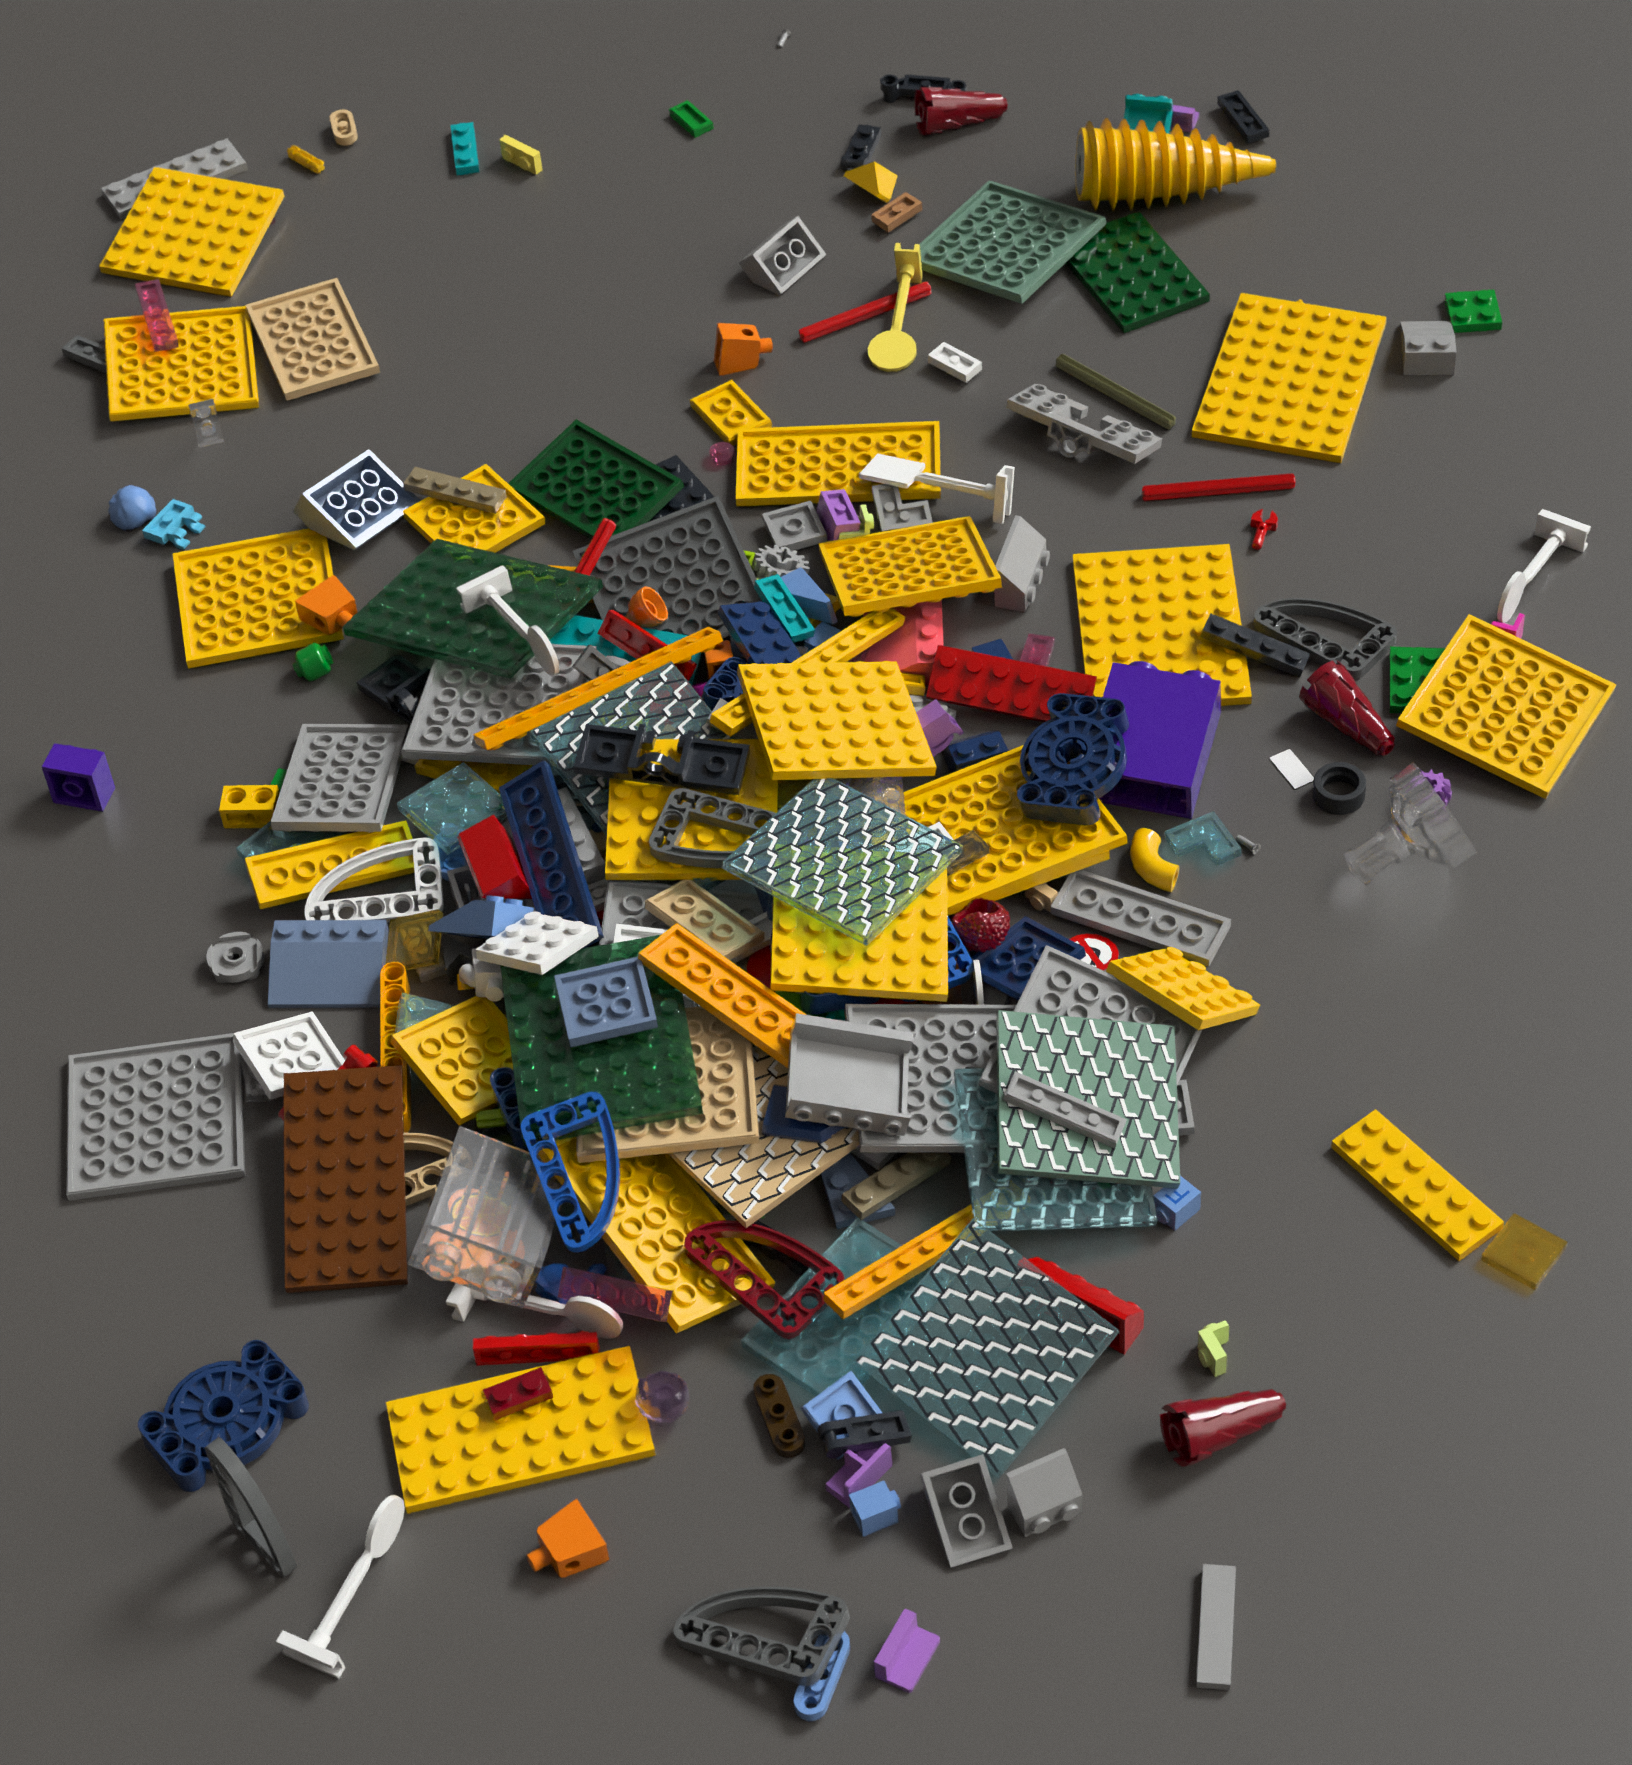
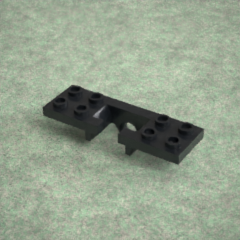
[356,654,430,725]
[573,724,750,795]

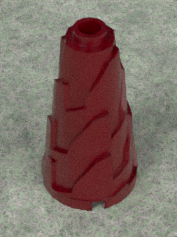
[914,87,1008,135]
[1299,660,1395,756]
[1160,1389,1286,1467]

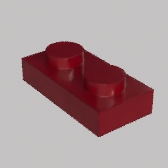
[483,1367,553,1420]

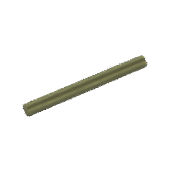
[1055,354,1176,429]

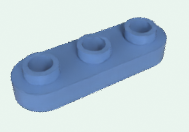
[794,1631,850,1721]

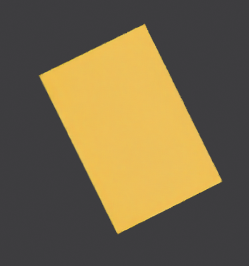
[690,380,772,447]

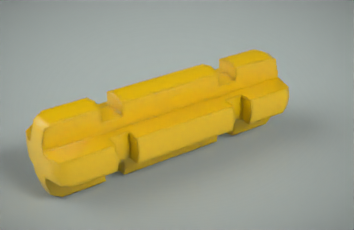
[287,145,325,174]

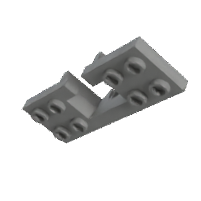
[1006,384,1162,464]

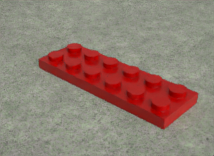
[926,645,1097,722]

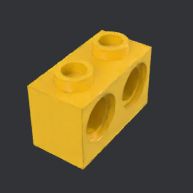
[219,785,280,828]

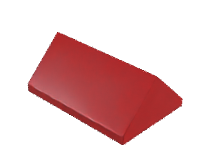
[457,814,532,899]

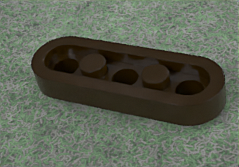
[753,1374,805,1458]

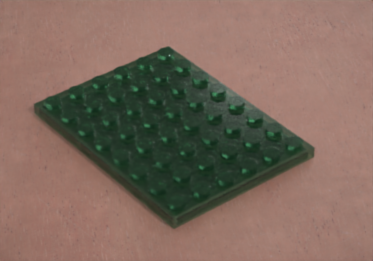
[343,539,603,679]
[500,934,703,1146]

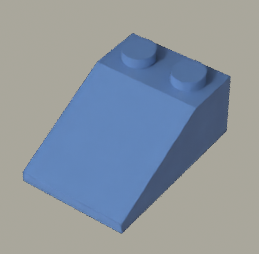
[428,895,534,939]

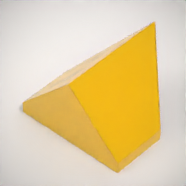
[844,161,897,203]

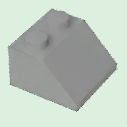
[1006,1448,1083,1537]

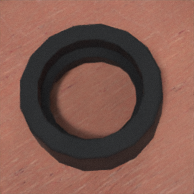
[1313,762,1366,815]

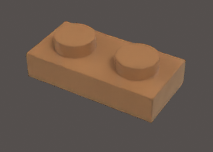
[871,192,923,232]

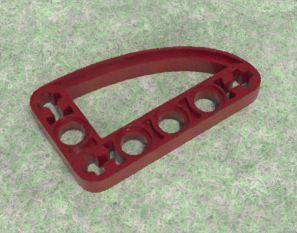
[684,1220,845,1339]

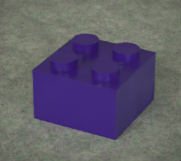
[42,743,115,812]

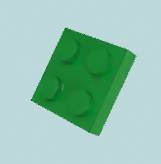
[1444,289,1502,333]

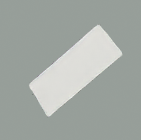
[1270,749,1314,789]

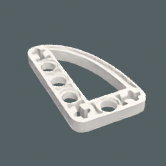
[305,838,444,923]

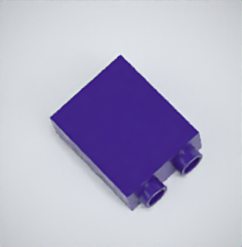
[1099,661,1221,819]

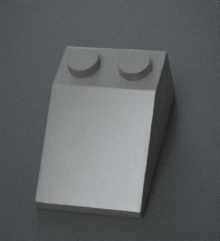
[1400,321,1456,375]
[920,1454,1012,1568]

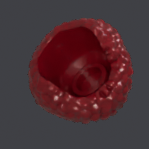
[951,898,1010,953]

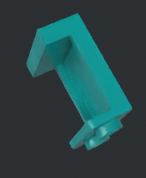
[1124,94,1173,134]

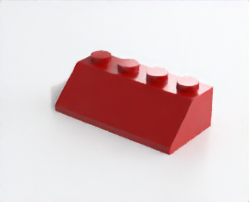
[1017,1257,1144,1355]

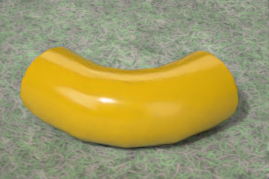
[1130,828,1179,892]

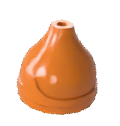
[625,586,668,628]

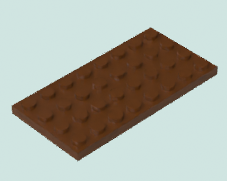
[284,1065,408,1293]

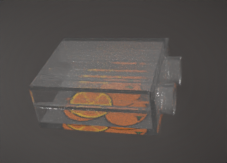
[407,1126,562,1308]

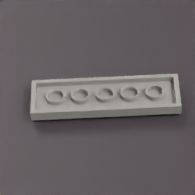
[101,138,248,220]
[1051,870,1231,967]

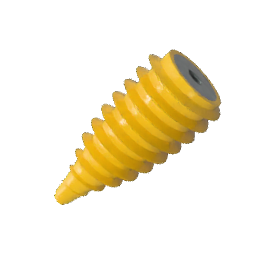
[1075,118,1276,212]

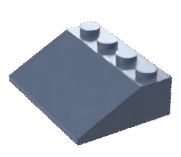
[293,450,421,550]
[268,920,391,1008]

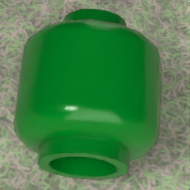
[292,643,334,682]

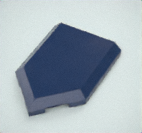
[762,1084,849,1144]

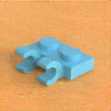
[142,499,205,549]

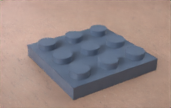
[554,957,658,1047]

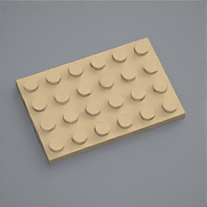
[245,278,380,401]

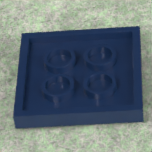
[971,916,1086,1001]

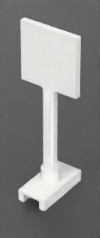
[859,454,1015,524]

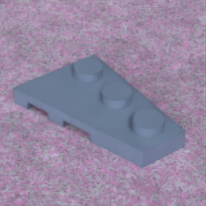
[820,1152,895,1229]

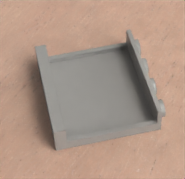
[785,1013,913,1136]

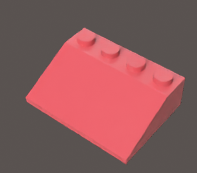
[863,600,944,685]

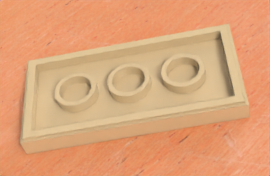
[645,880,765,960]

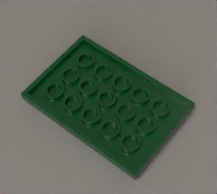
[1066,211,1210,333]
[508,419,684,540]

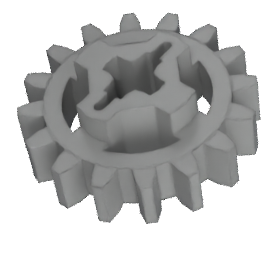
[752,545,810,578]

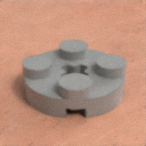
[206,932,265,983]

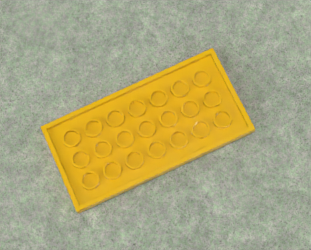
[736,421,941,506]
[538,1132,775,1334]
[386,1346,656,1514]

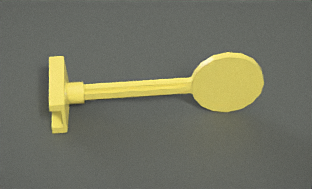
[868,243,923,372]

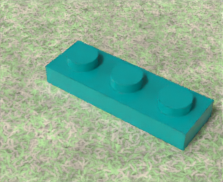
[450,122,480,175]
[754,574,815,643]

